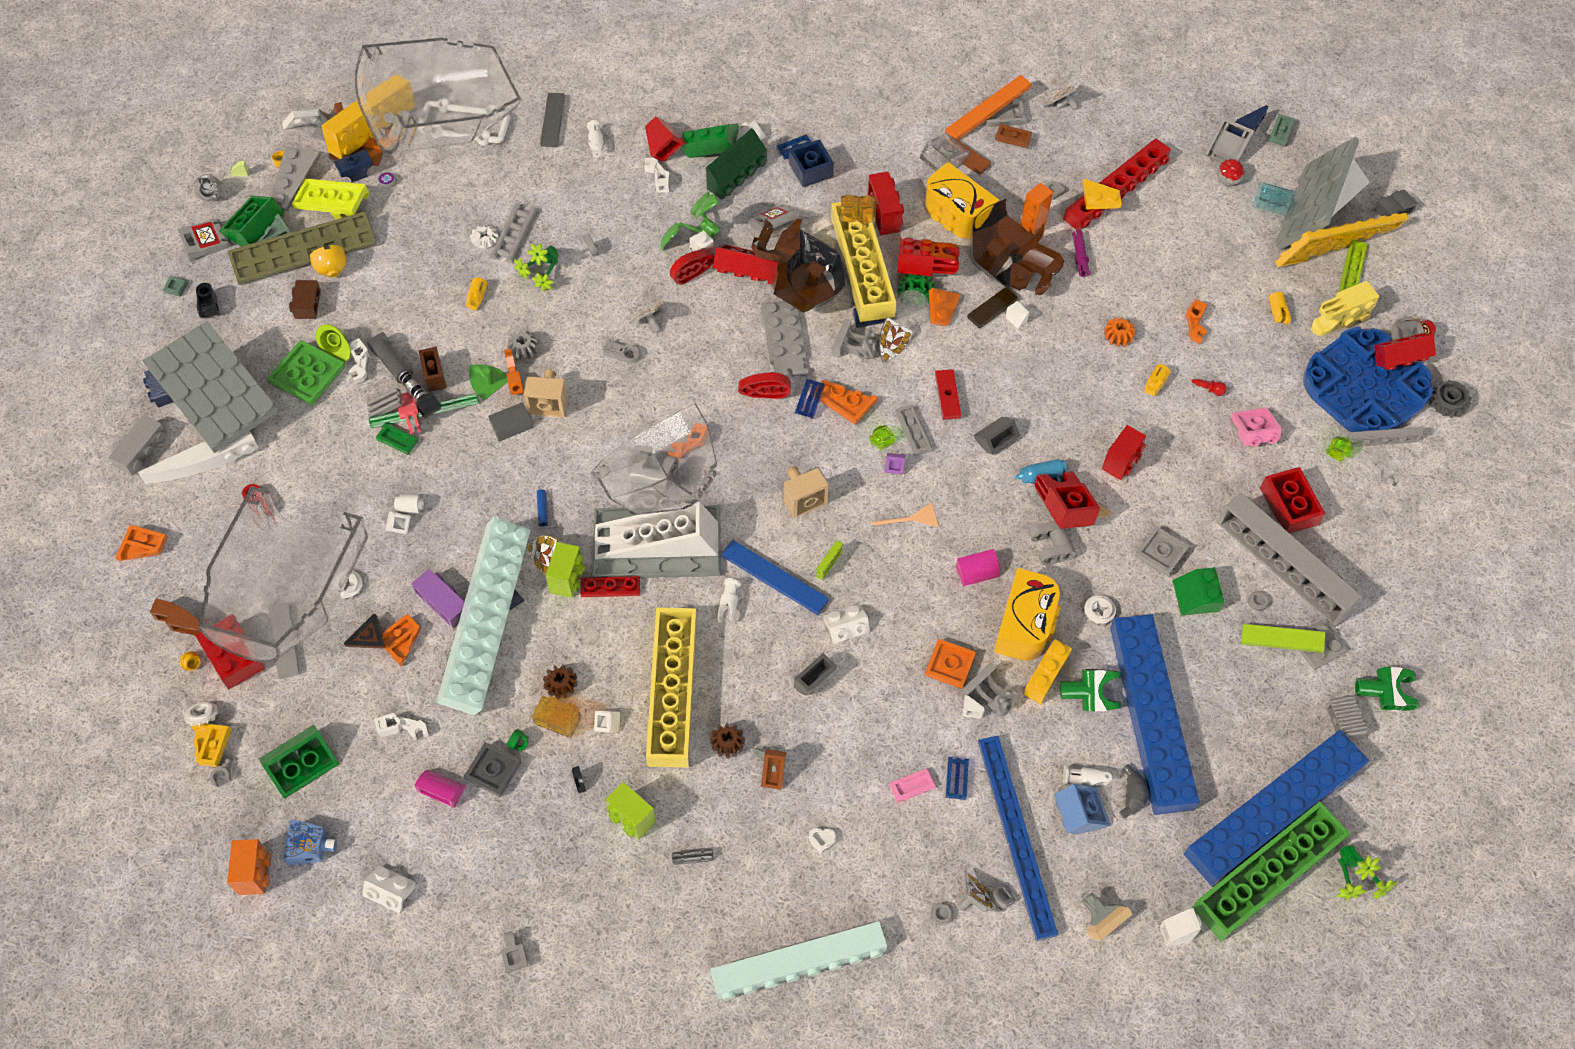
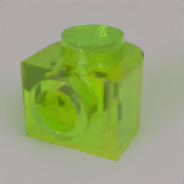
[869,425,896,451]
[1326,436,1353,462]

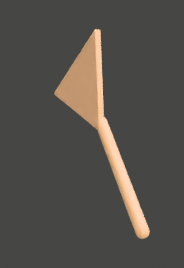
[873,502,939,527]

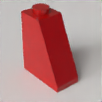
[645,116,685,162]

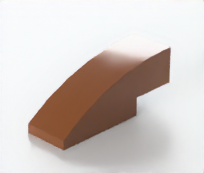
[150,598,205,636]

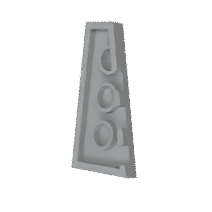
[272,147,321,211]

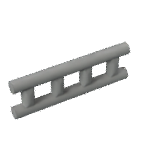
[490,203,538,264]

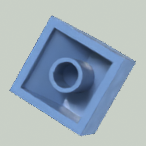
[1054,784,1111,834]

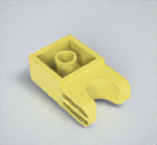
[1311,281,1380,336]

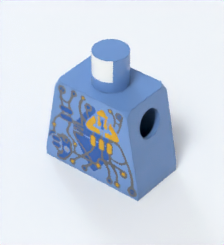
[282,820,337,865]

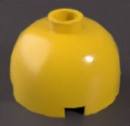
[310,245,347,278]

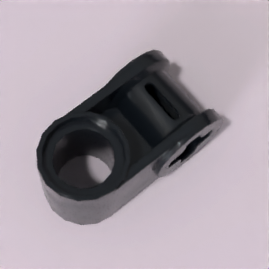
[196,283,219,318]

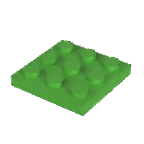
[266,340,346,406]

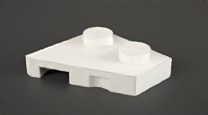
[282,109,325,130]

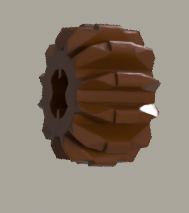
[543,664,578,699]
[710,722,745,759]

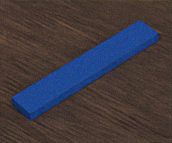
[721,540,829,615]

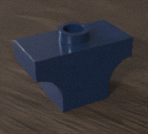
[334,149,373,183]

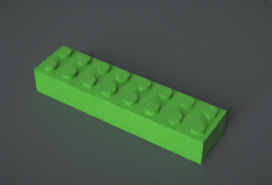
[1192,801,1350,942]

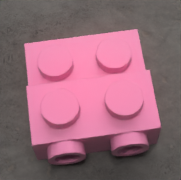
[1231,407,1282,447]

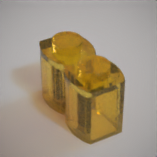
[840,195,876,223]

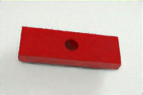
[935,369,961,420]
[581,576,640,597]

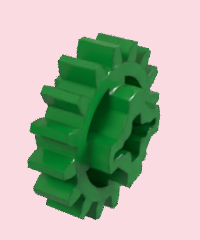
[897,274,936,308]

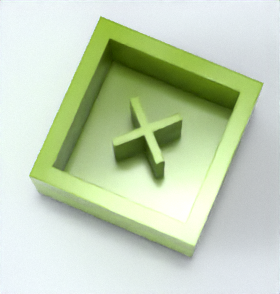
[546,542,585,598]
[605,782,656,840]

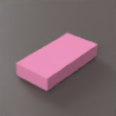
[889,768,936,803]

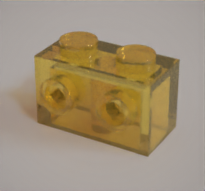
[532,695,581,738]

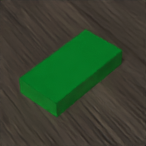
[376,423,418,455]

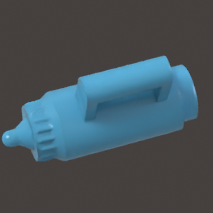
[1015,459,1067,484]

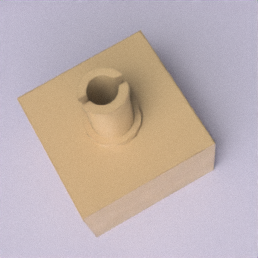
[524,370,568,417]
[783,466,829,518]

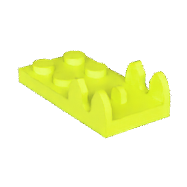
[292,179,369,219]

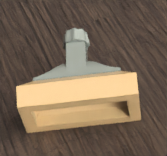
[1082,892,1132,941]

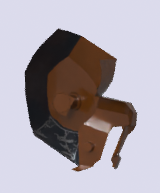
[970,199,1065,295]
[751,217,845,312]

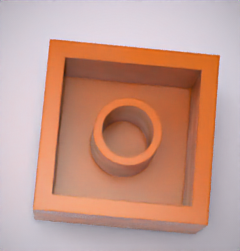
[227,839,271,895]

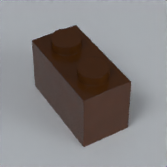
[289,280,321,319]
[418,347,447,392]

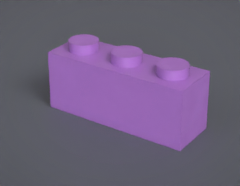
[411,569,466,628]

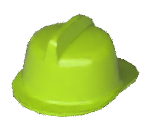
[315,324,351,363]

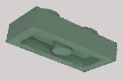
[1269,114,1294,146]

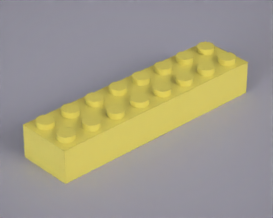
[831,199,896,322]
[646,608,697,768]

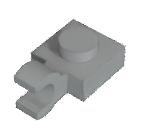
[501,931,528,973]

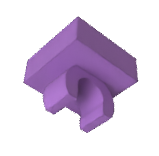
[885,453,906,474]

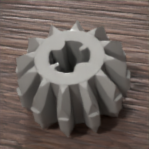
[507,330,539,361]

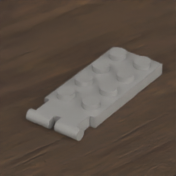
[761,301,809,377]

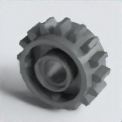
[1429,380,1472,418]

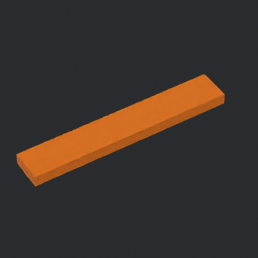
[945,75,1032,140]

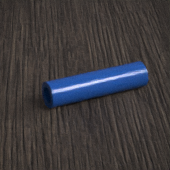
[537,489,548,526]

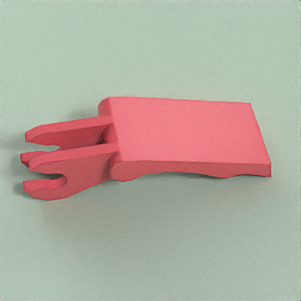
[398,392,421,434]

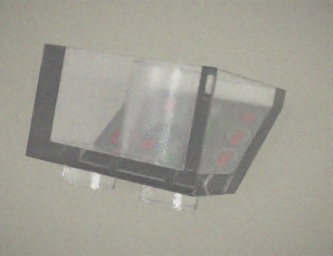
[919,133,970,172]

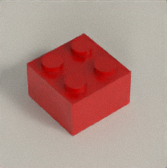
[1102,425,1146,481]

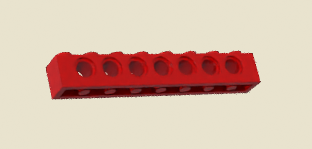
[1063,138,1171,230]

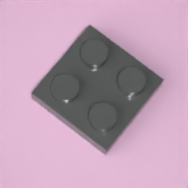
[464,742,522,797]

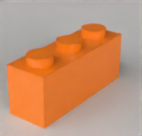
[1020,183,1053,235]

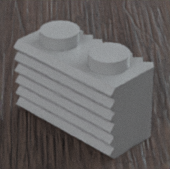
[1326,695,1368,741]

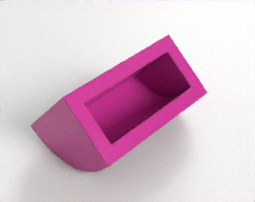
[956,549,1000,587]
[414,770,466,808]

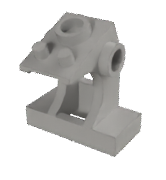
[833,319,879,359]
[961,662,1015,717]

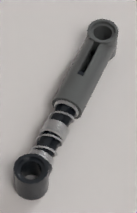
[367,332,441,418]

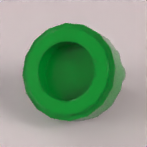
[507,729,529,751]

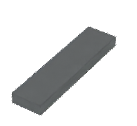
[540,93,565,147]

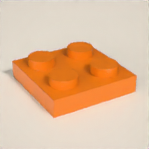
[925,639,976,689]

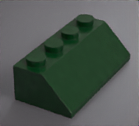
[706,128,767,200]

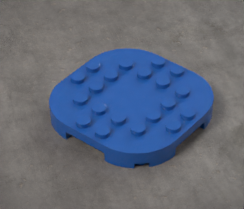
[1303,327,1433,432]

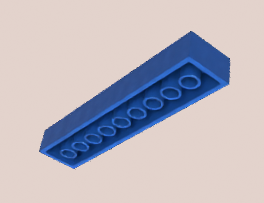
[1110,614,1200,815]
[1184,730,1370,887]

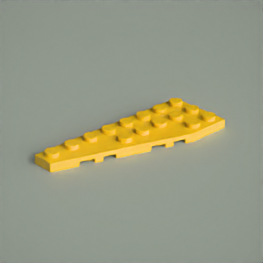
[1275,213,1409,268]

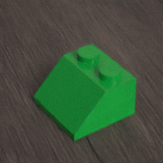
[1173,567,1224,616]

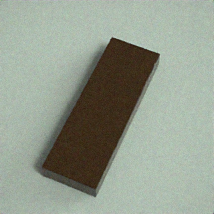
[967,287,1018,329]

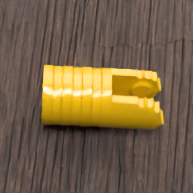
[1268,292,1291,324]

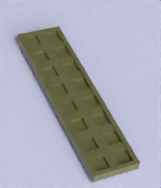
[227,212,376,285]

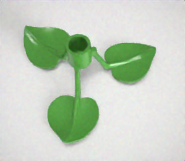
[661,191,720,251]

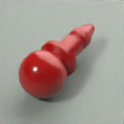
[1192,379,1227,396]

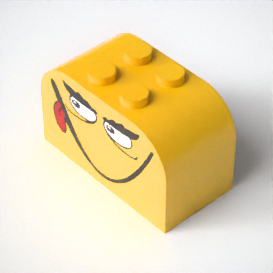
[925,162,999,239]
[994,567,1061,661]

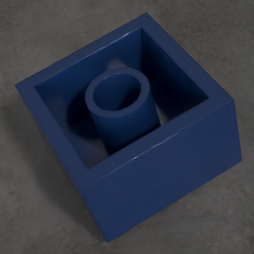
[789,139,834,187]

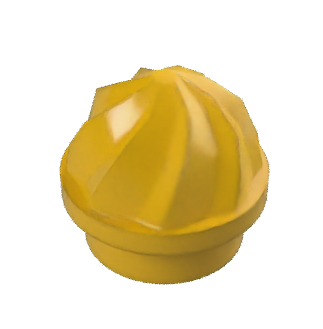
[179,651,201,671]

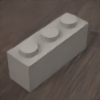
[108,415,167,475]

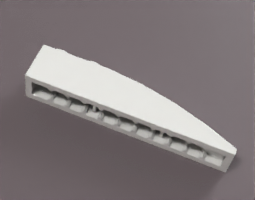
[138,431,258,484]

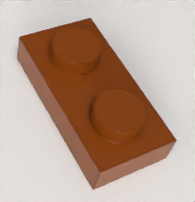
[995,124,1032,148]

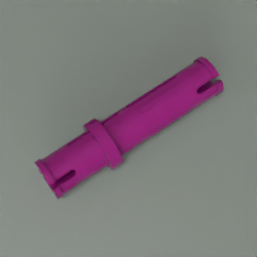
[1072,230,1090,277]

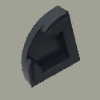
[571,766,586,794]

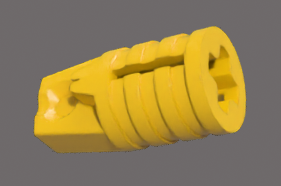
[466,277,488,311]
[1145,364,1171,396]

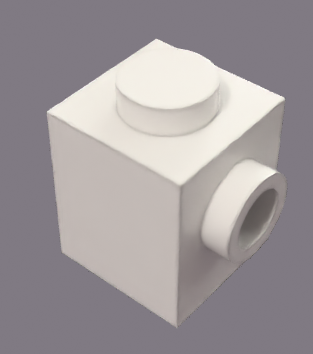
[689,230,714,254]

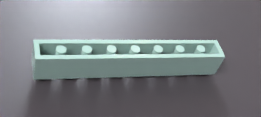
[710,921,887,1001]

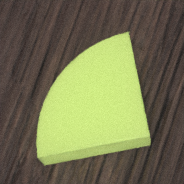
[231,161,249,176]

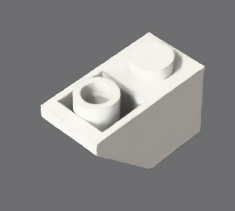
[1160,908,1202,947]

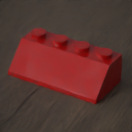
[712,244,785,285]

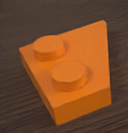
[929,288,960,326]
[115,525,168,561]
[382,613,421,667]

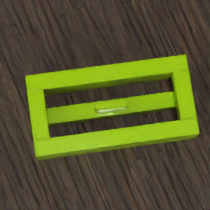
[816,540,843,581]

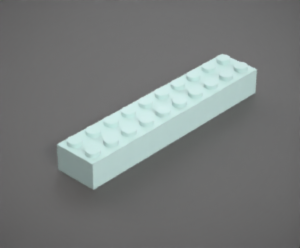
[436,516,530,715]

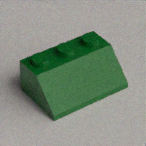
[681,123,739,158]
[219,196,284,247]
[259,725,339,798]

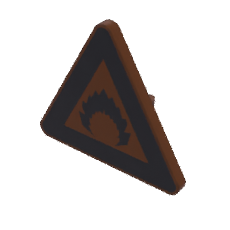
[344,614,386,649]

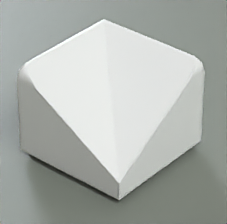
[1005,301,1029,328]
[386,511,411,534]
[962,695,984,719]
[594,710,620,733]

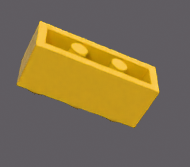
[1023,639,1072,704]

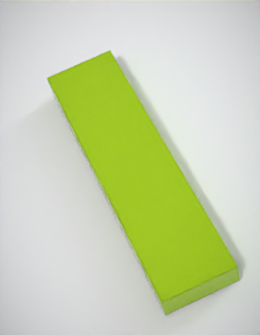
[1338,240,1368,292]
[1241,624,1325,653]

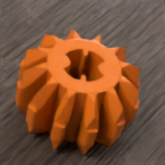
[1104,316,1136,347]

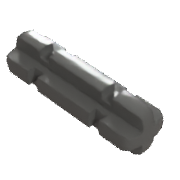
[672,849,714,865]

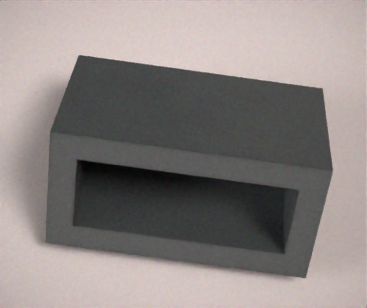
[488,402,533,442]
[974,417,1021,455]
[793,653,837,695]

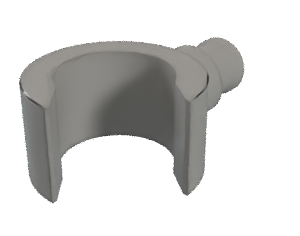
[210,758,232,788]

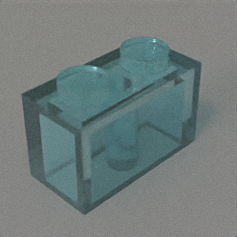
[1252,182,1294,216]

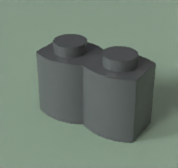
[1375,190,1418,217]

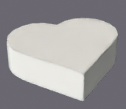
[809,827,836,854]

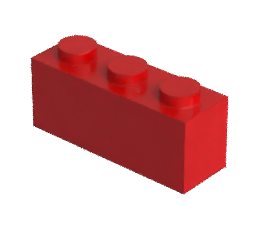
[1374,333,1436,370]

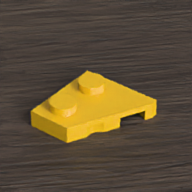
[1082,179,1122,209]
[192,724,232,767]

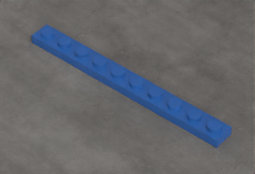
[978,736,1058,941]

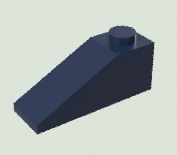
[1227,105,1269,137]

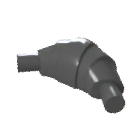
[1119,764,1150,819]

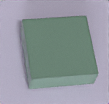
[163,276,188,297]

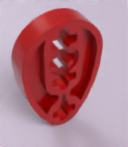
[670,249,715,285]
[738,372,791,399]

